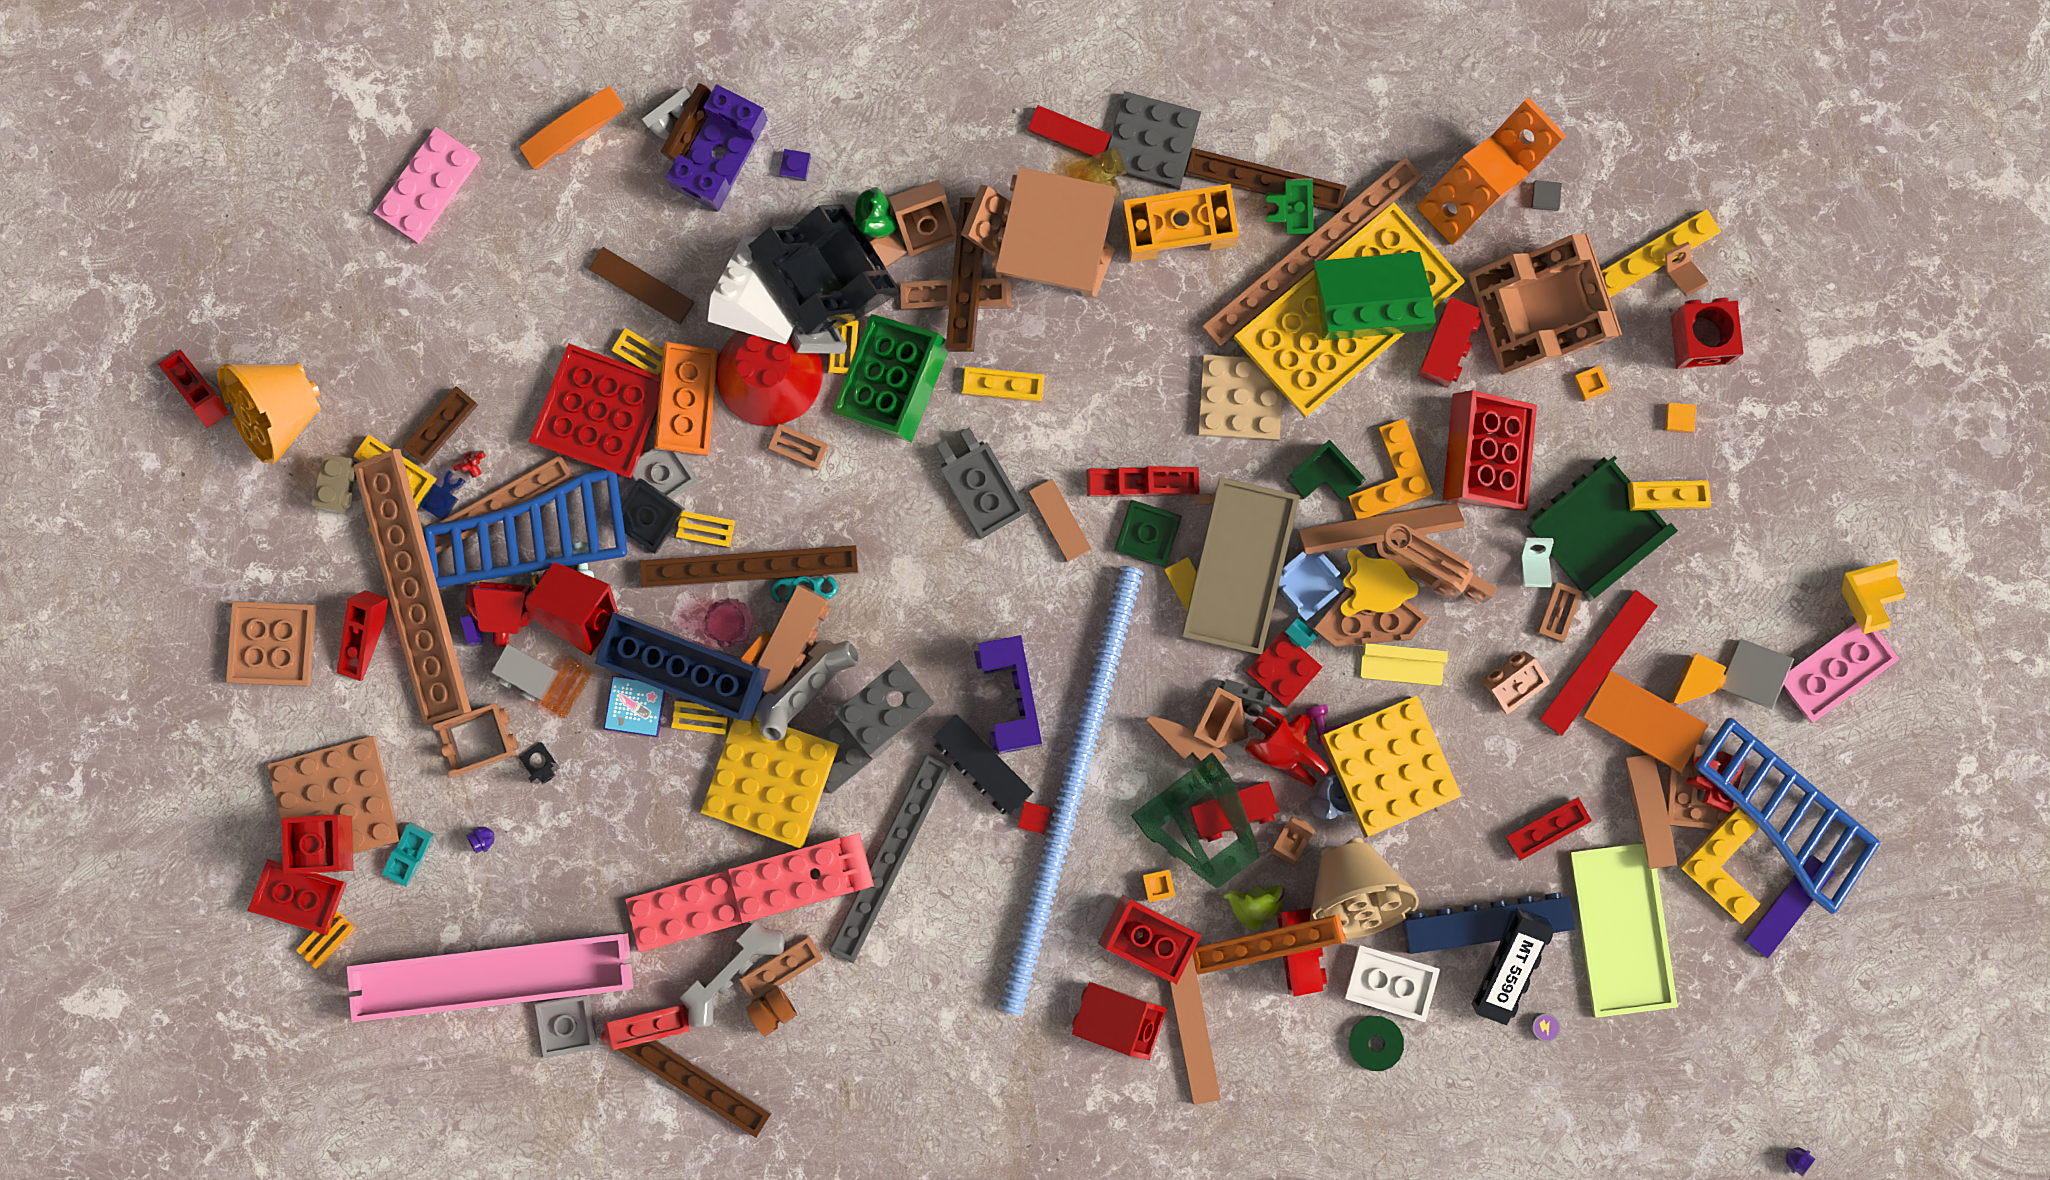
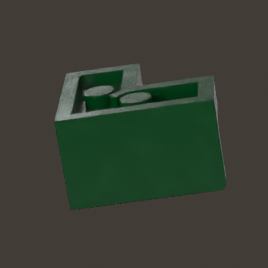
[1286,439,1366,502]

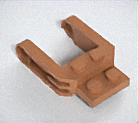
[1375,523,1498,604]

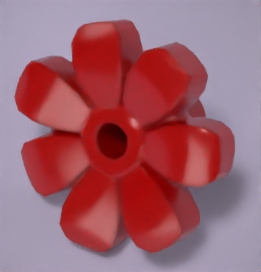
[452,450,486,478]

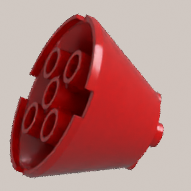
[716,330,823,427]

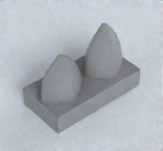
[640,87,691,140]

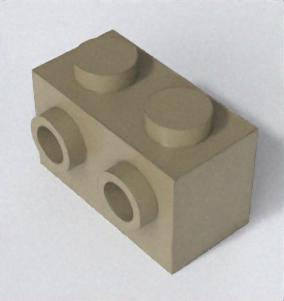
[311,453,357,515]

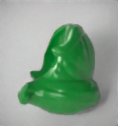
[852,187,898,238]

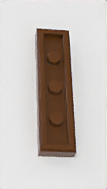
[589,247,694,325]

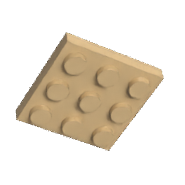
[1198,355,1282,441]

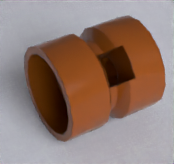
[745,986,797,1037]

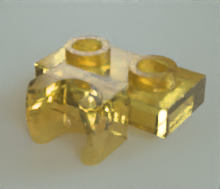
[1067,148,1126,198]

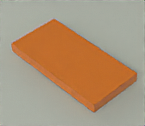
[654,342,718,456]
[1583,671,1709,773]

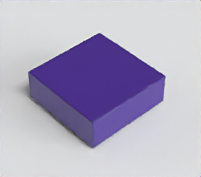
[460,616,483,646]

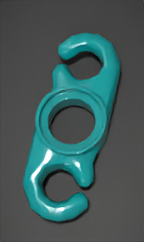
[770,576,838,603]

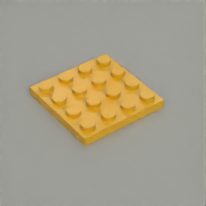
[1320,696,1461,838]
[700,716,839,849]

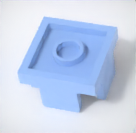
[1278,552,1346,622]

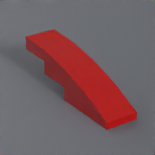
[1086,466,1200,497]

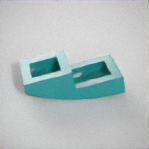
[382,822,435,887]

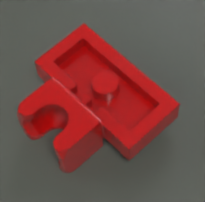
[1686,751,1746,813]

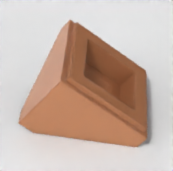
[870,232,907,268]

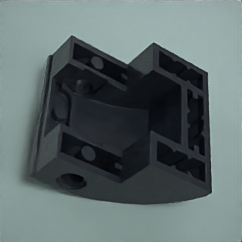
[747,204,901,335]

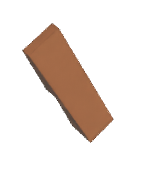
[900,278,1012,310]

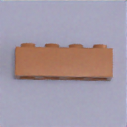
[758,585,831,696]

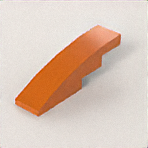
[519,86,625,169]

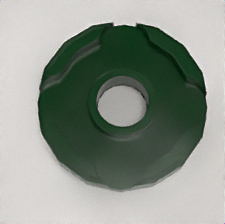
[1348,1016,1404,1071]

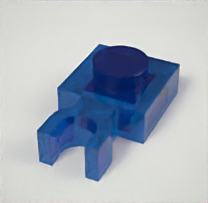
[419,470,465,520]

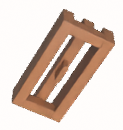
[768,424,829,470]
[1537,582,1583,643]

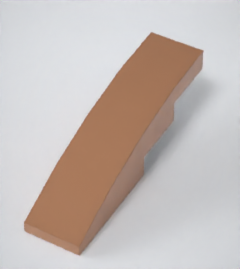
[1625,754,1677,869]

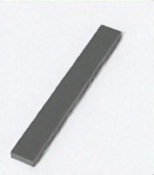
[829,754,951,963]

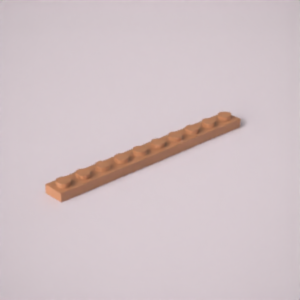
[1202,157,1423,348]

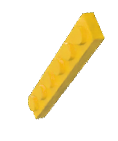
[1601,209,1721,298]

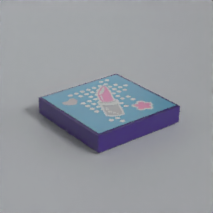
[604,675,666,738]

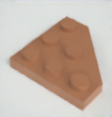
[1313,588,1429,647]

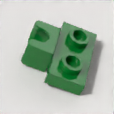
[1266,178,1314,234]

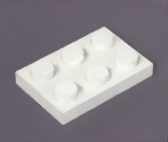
[1344,945,1440,1022]

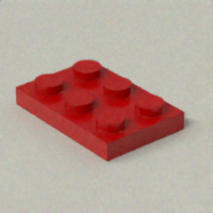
[248,859,347,936]

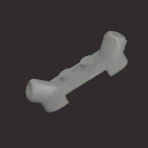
[755,640,859,741]
[679,921,784,1027]

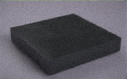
[611,478,685,554]

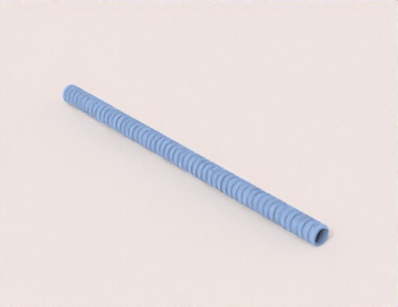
[999,566,1144,1015]

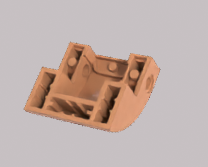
[1468,233,1622,375]

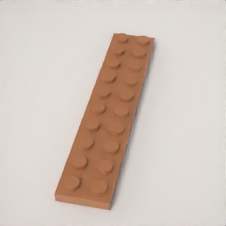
[353,449,471,726]

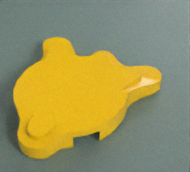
[1340,548,1418,617]

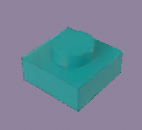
[1285,618,1318,650]

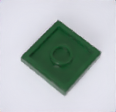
[1114,499,1182,568]

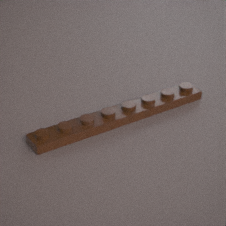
[640,545,858,588]

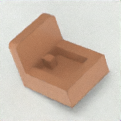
[1270,817,1315,866]

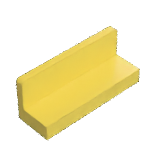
[1360,643,1448,686]

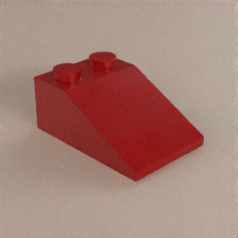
[1097,894,1201,985]

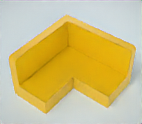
[1841,559,1906,635]

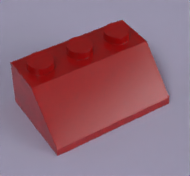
[1276,908,1327,997]

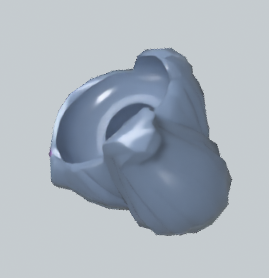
[1310,772,1353,820]

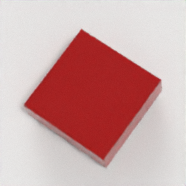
[1018,801,1052,835]

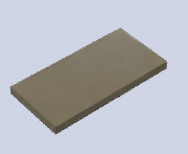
[1182,477,1300,655]

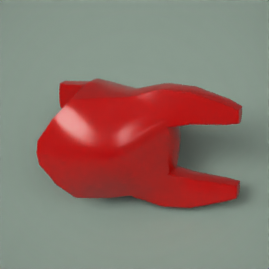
[1245,707,1329,787]

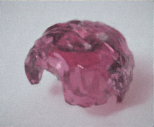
[703,598,754,649]

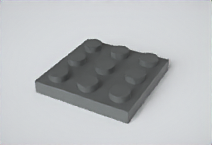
[1103,91,1201,189]

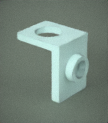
[1521,538,1553,587]

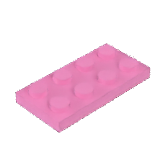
[374,127,481,244]
[1783,622,1899,723]

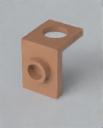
[1665,241,1708,296]

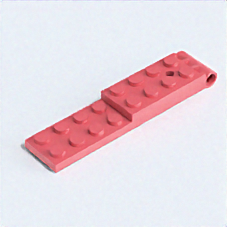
[625,833,874,952]

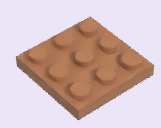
[226,601,316,687]

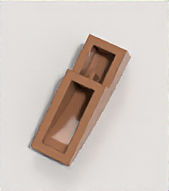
[1145,716,1227,773]

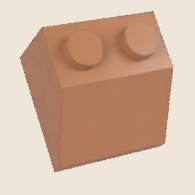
[888,179,957,256]

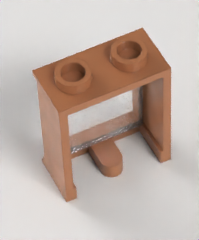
[433,703,519,778]

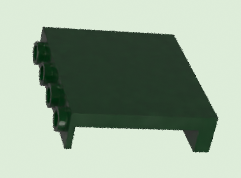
[1526,456,1678,602]

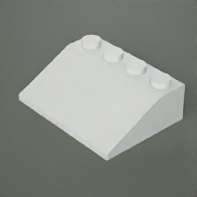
[708,235,796,344]

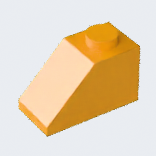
[1669,653,1726,706]

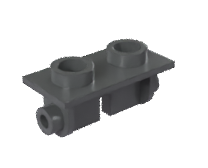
[1218,679,1272,718]

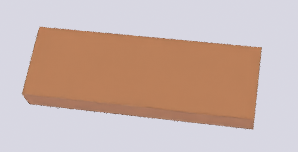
[1029,479,1092,562]
[738,935,824,1003]

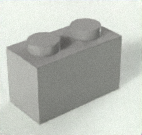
[491,644,560,702]

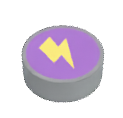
[1531,1013,1560,1042]

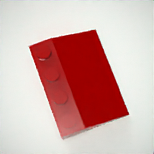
[1442,390,1537,511]

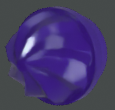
[466,826,495,854]
[1786,1147,1815,1177]

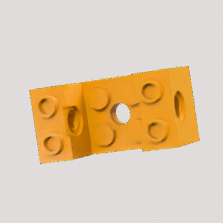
[1122,184,1239,263]

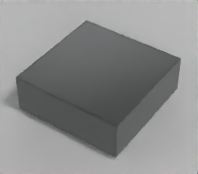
[1531,180,1562,211]

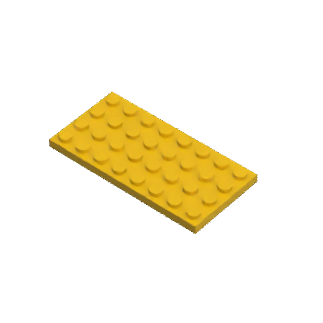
[1234,202,1465,419]

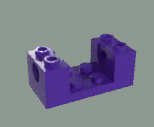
[666,84,768,212]
[974,635,1042,754]

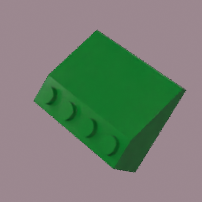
[1313,252,1436,341]
[831,314,948,443]

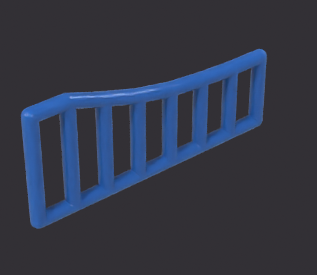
[422,469,627,588]
[1696,718,1880,914]

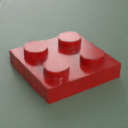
[1246,631,1323,708]

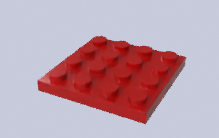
[529,343,660,480]

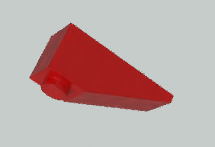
[158,349,230,429]
[337,590,389,681]

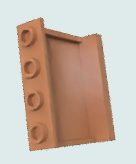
[992,167,1115,298]

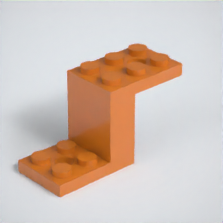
[1416,97,1566,245]

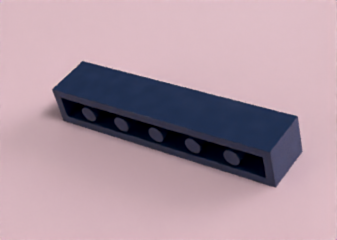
[1402,892,1575,954]

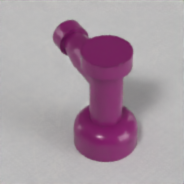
[1306,704,1349,745]

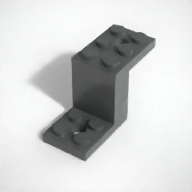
[816,660,934,794]

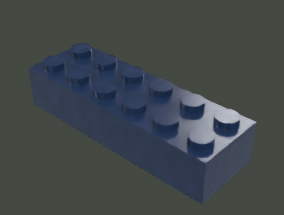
[595,612,770,721]

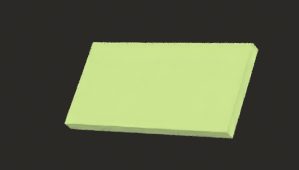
[1569,843,1678,1018]

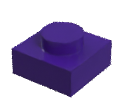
[779,149,811,181]

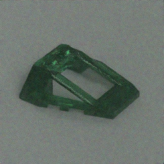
[1131,752,1260,889]

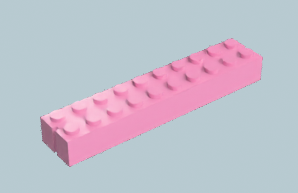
[347,933,633,1022]

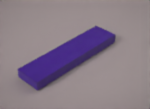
[1744,855,1835,958]

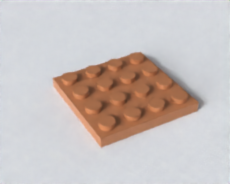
[267,736,401,855]

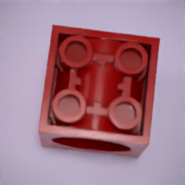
[1671,297,1744,369]
[282,814,354,874]

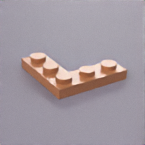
[1666,745,1751,830]

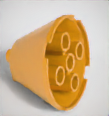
[217,363,320,465]

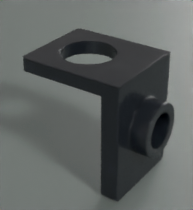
[519,742,560,785]

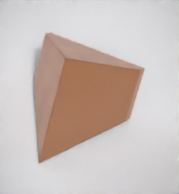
[1193,687,1249,748]

